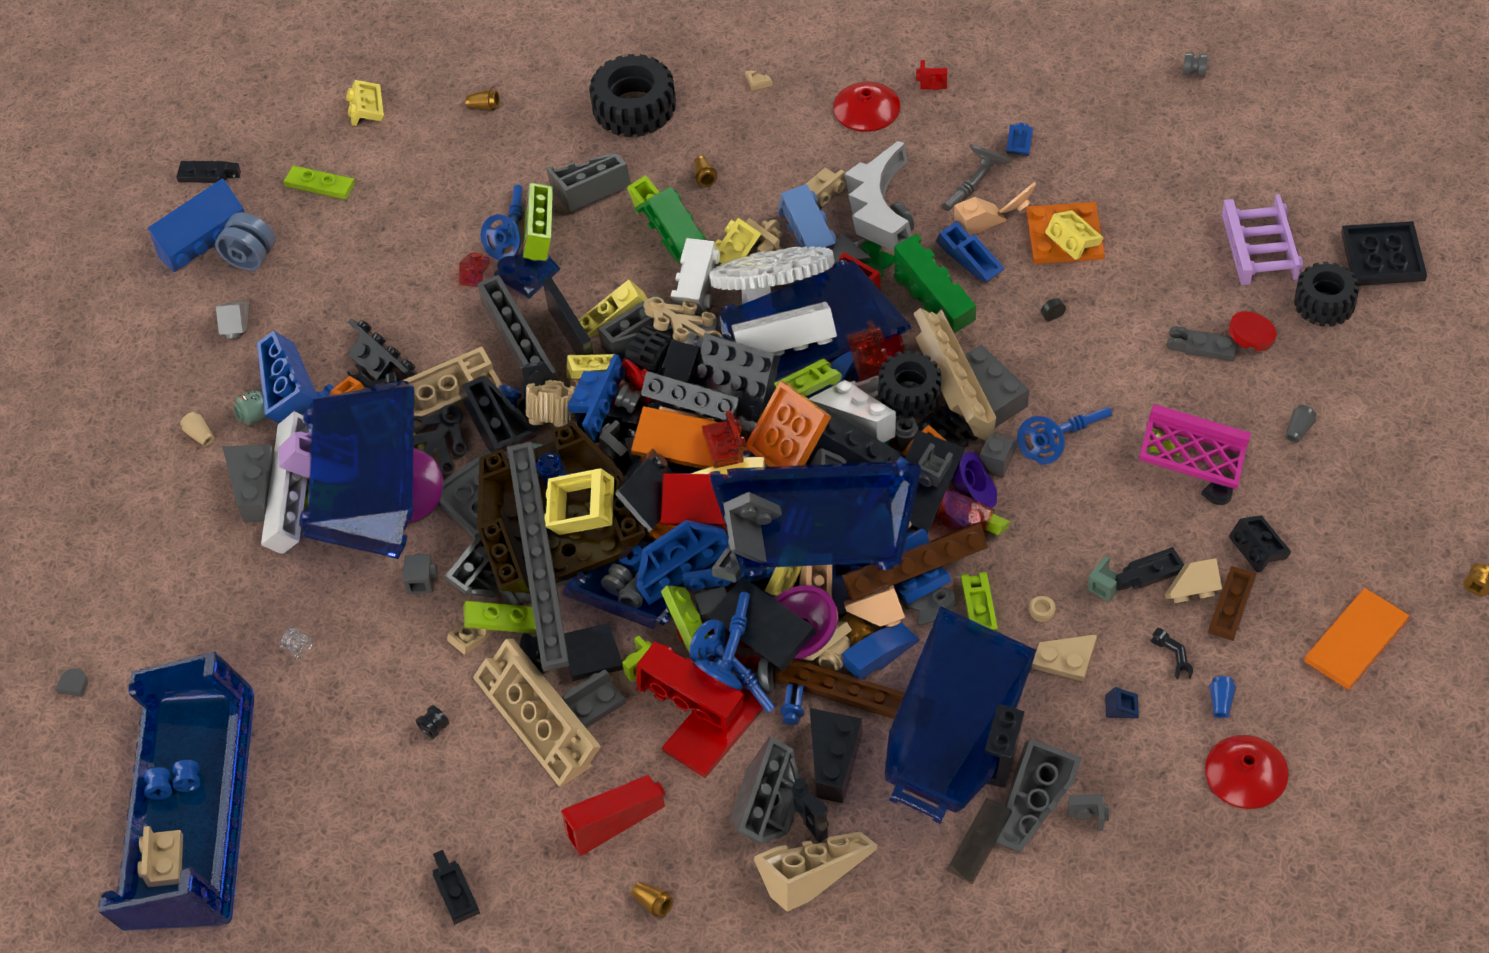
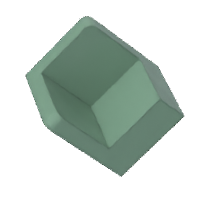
[1088,556,1118,602]

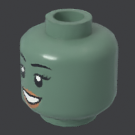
[233,390,268,425]

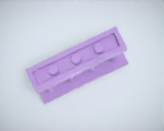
[1222,194,1303,285]

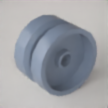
[215,212,276,271]

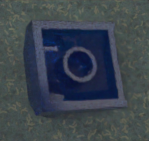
[494,249,560,299]

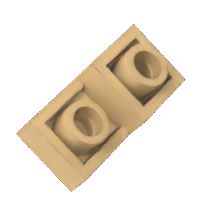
[447,625,496,655]

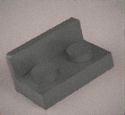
[562,670,626,728]

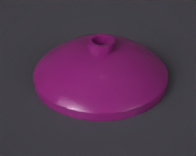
[370,448,443,523]
[775,585,838,659]

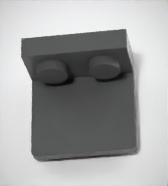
[724,492,782,564]

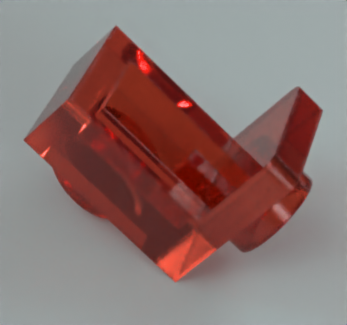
[459,252,490,287]

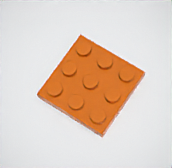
[1026,202,1105,264]
[744,381,832,483]

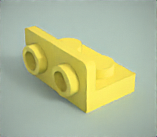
[346,80,384,126]
[1045,210,1104,260]
[715,218,761,264]
[566,354,615,380]

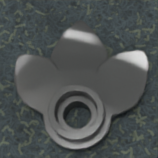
[904,587,955,625]

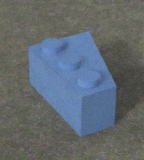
[777,184,837,250]

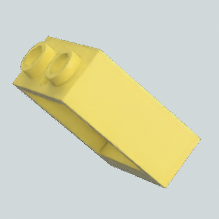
[544,468,614,535]

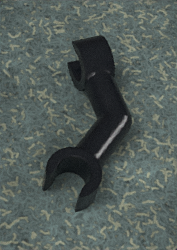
[347,364,399,391]
[1151,628,1193,680]

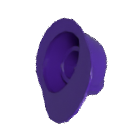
[952,452,997,509]

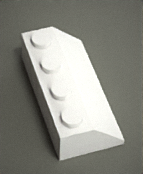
[731,302,837,355]

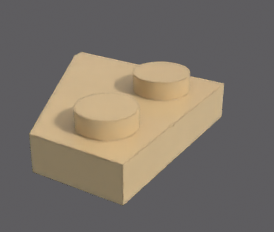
[1032,635,1097,682]

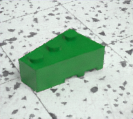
[634,186,706,263]

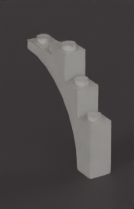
[845,141,912,251]

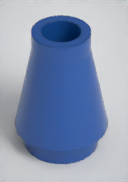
[1209,676,1236,718]

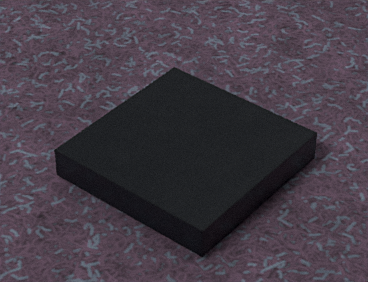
[565,623,623,681]

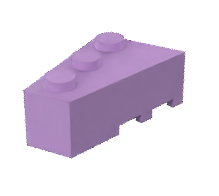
[278,432,359,487]

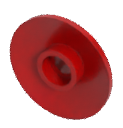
[623,359,651,404]

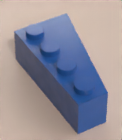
[257,331,321,423]

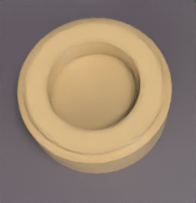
[1029,596,1056,622]

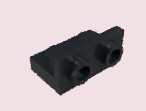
[1229,515,1291,572]

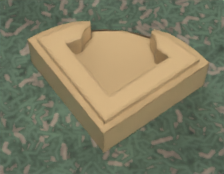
[745,71,773,91]

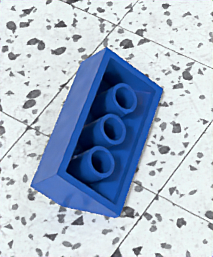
[148,178,245,272]

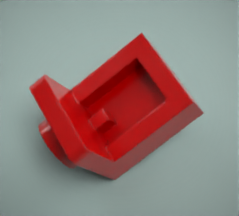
[916,60,947,90]

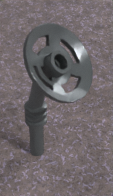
[942,144,1013,211]

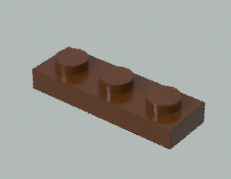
[1208,566,1257,641]

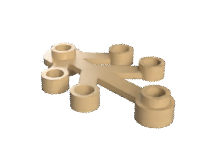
[643,297,722,342]

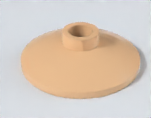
[998,182,1036,214]

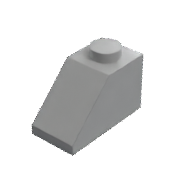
[216,301,249,338]

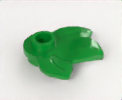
[859,241,894,277]

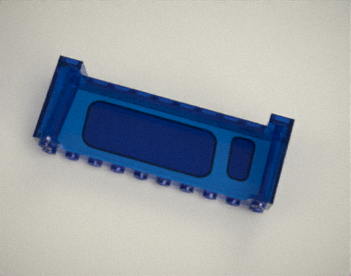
[98,651,254,931]

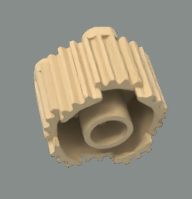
[526,380,576,427]

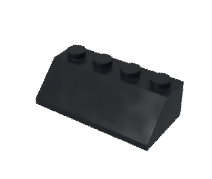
[805,409,906,494]

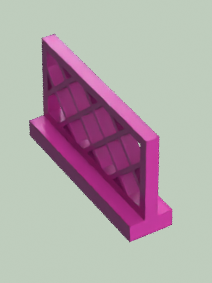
[1138,404,1251,489]

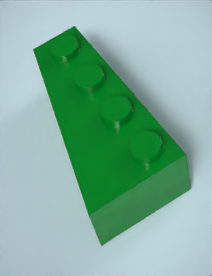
[894,233,976,333]

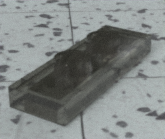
[946,798,1012,884]

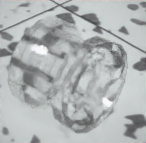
[280,627,313,659]

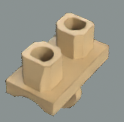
[745,218,784,252]

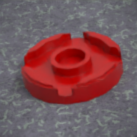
[1228,311,1277,351]

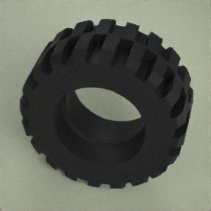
[589,54,676,137]

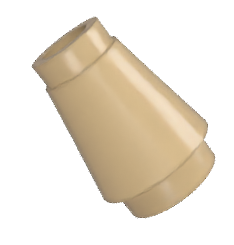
[180,412,215,447]
[818,636,852,671]

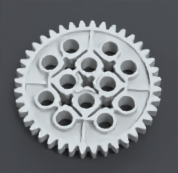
[709,246,835,290]

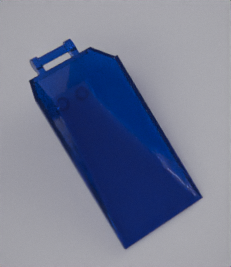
[884,606,1037,824]

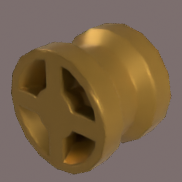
[1463,563,1489,596]

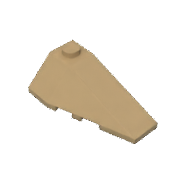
[754,832,877,912]

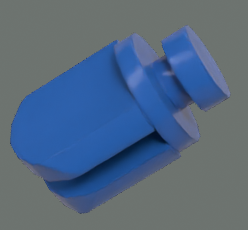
[780,684,804,725]

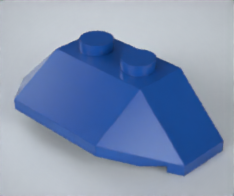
[636,520,729,605]

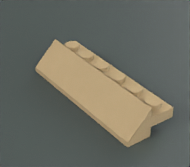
[914,308,996,441]
[349,346,502,450]
[473,639,601,787]

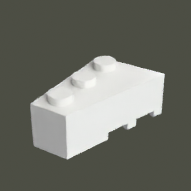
[671,238,720,315]

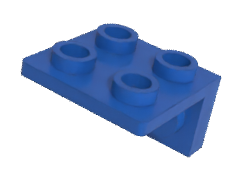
[881,529,951,604]

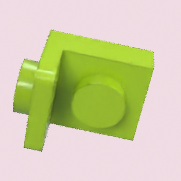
[622,636,652,682]

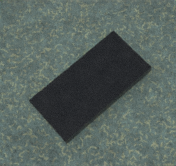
[543,277,594,355]
[884,430,965,535]
[709,577,817,671]

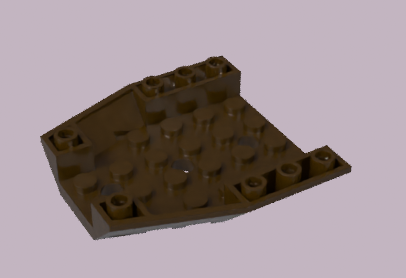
[477,422,646,594]

